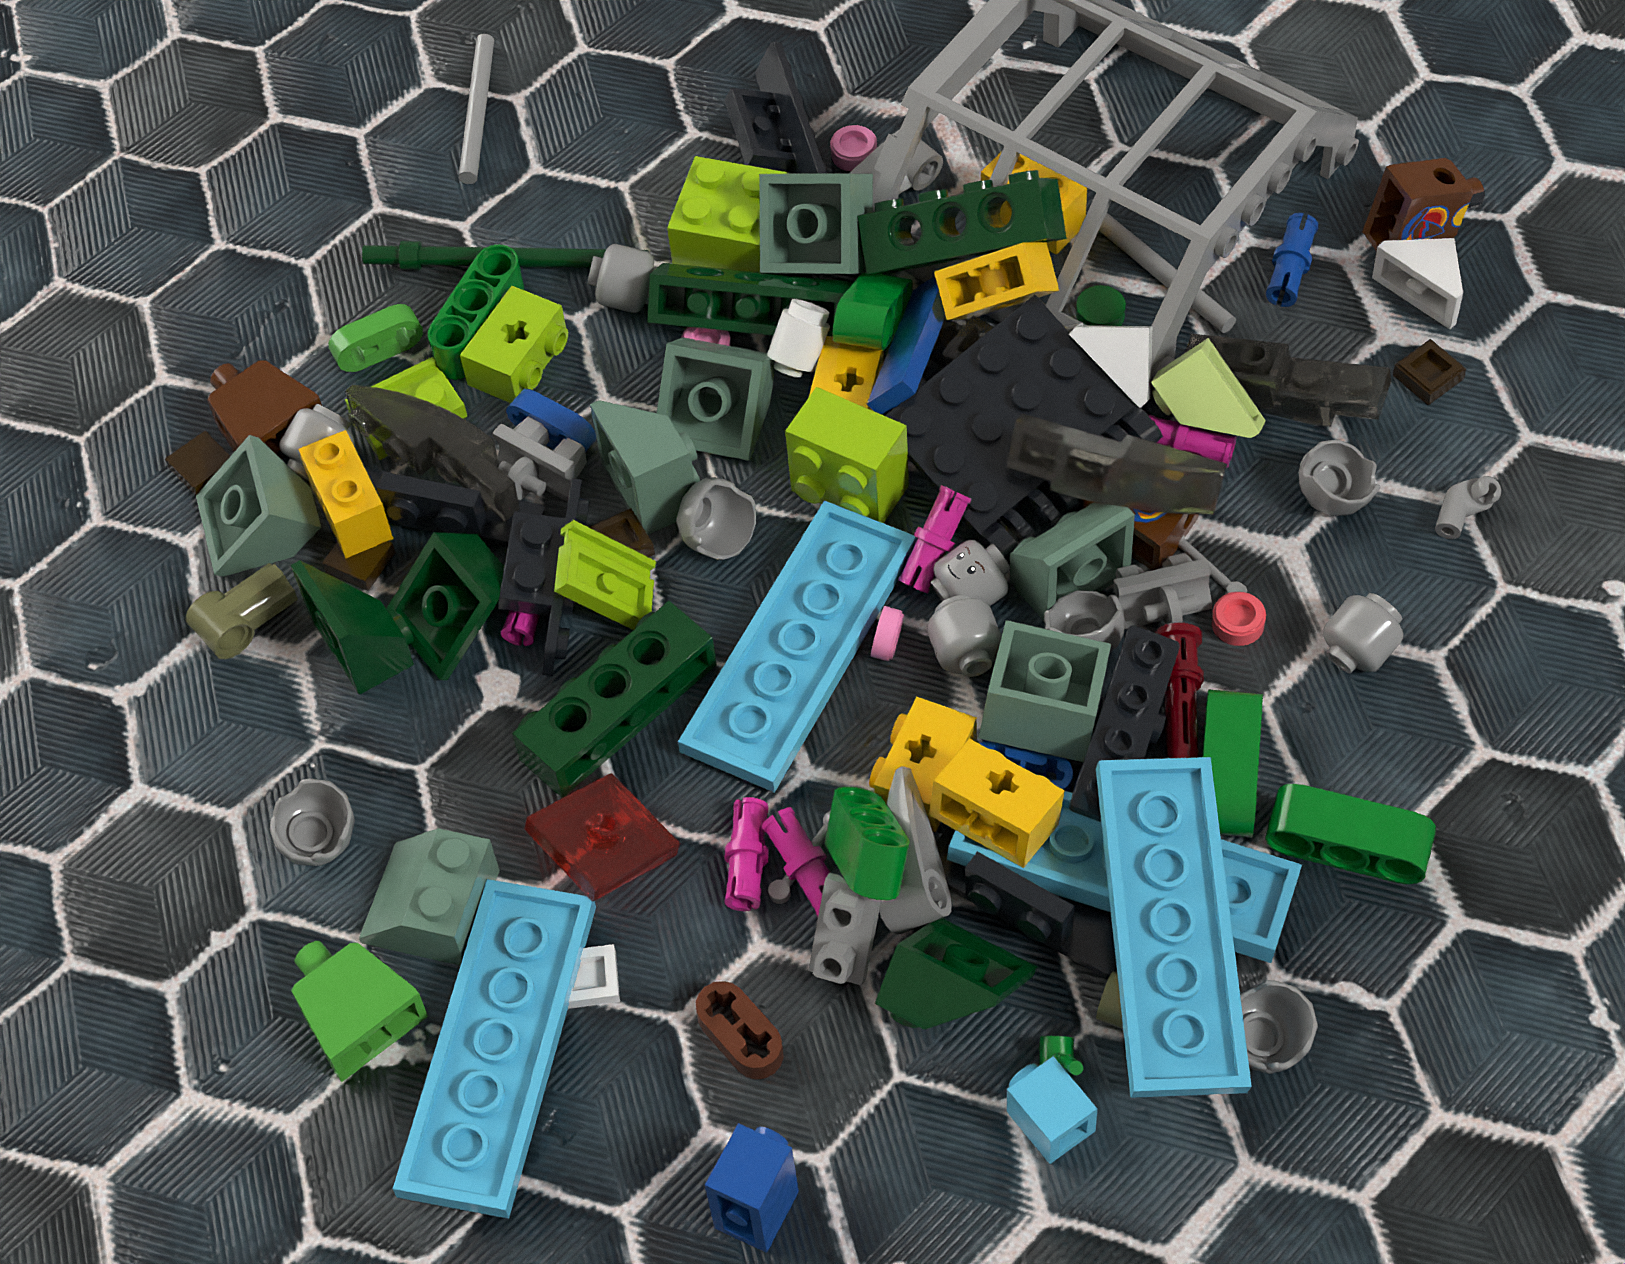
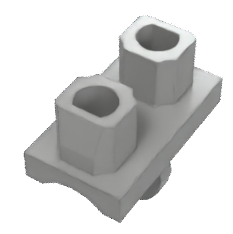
[492,416,587,502]
[1114,553,1212,629]
[808,873,881,986]

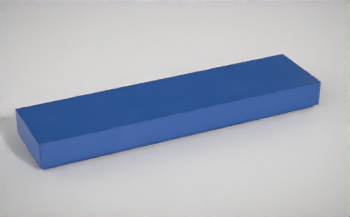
[867,267,947,415]

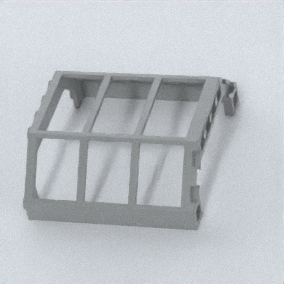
[873,0,1359,395]

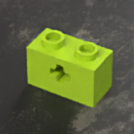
[460,286,568,403]

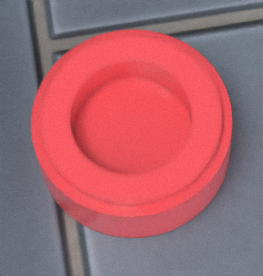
[1212,592,1266,646]

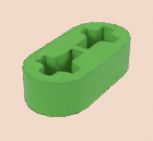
[328,304,423,372]

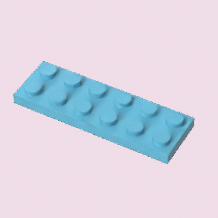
[678,500,917,793]
[1096,757,1252,1098]
[947,791,1302,963]
[393,879,596,1219]

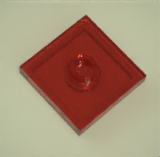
[524,773,680,902]

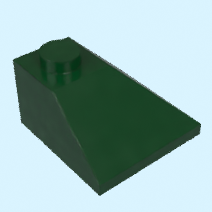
[386,532,504,680]
[291,560,414,695]
[875,918,1037,1030]

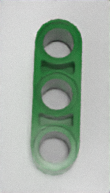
[428,244,524,380]
[833,272,913,350]
[1202,689,1263,838]
[1265,784,1436,884]
[825,786,910,900]

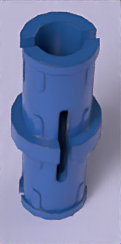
[1266,213,1318,307]

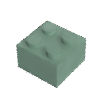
[759,174,873,274]
[978,620,1111,762]

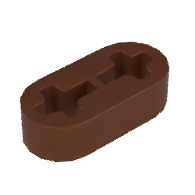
[695,981,784,1080]

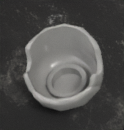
[1299,439,1381,516]
[676,477,756,560]
[1044,590,1125,654]
[270,778,355,866]
[1240,980,1318,1074]

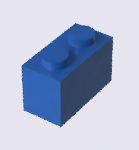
[705,1123,799,1253]

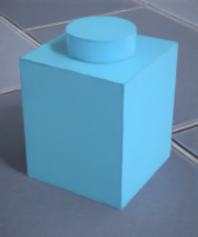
[1007,1056,1097,1164]

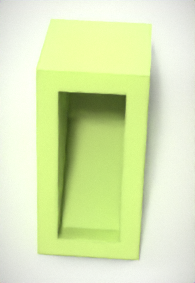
[1151,338,1266,438]

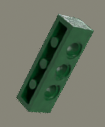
[858,170,1067,274]
[648,263,854,337]
[512,601,717,799]

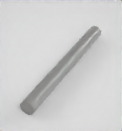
[458,34,494,184]
[1099,213,1236,333]

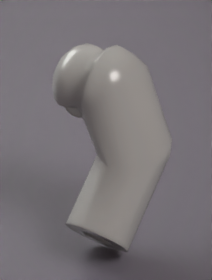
[1435,476,1501,539]

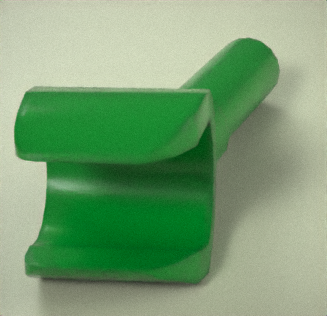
[1039,1036,1083,1075]

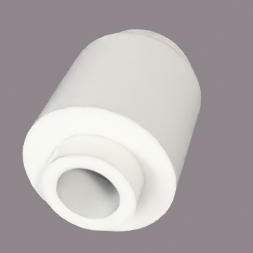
[767,299,830,377]

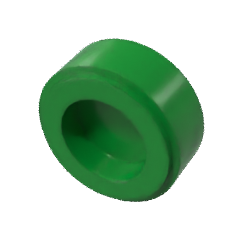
[1076,285,1126,326]

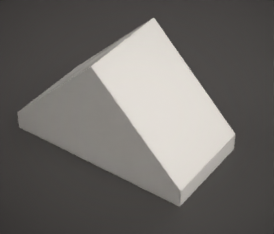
[1372,238,1463,329]
[1069,325,1152,408]

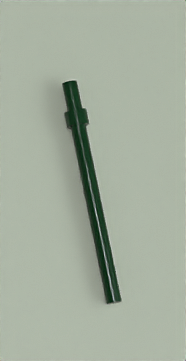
[362,241,649,270]

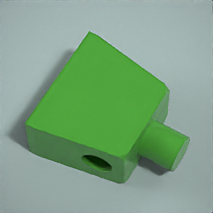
[291,941,428,1082]

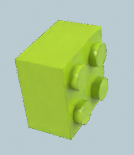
[667,156,787,272]
[785,387,909,523]

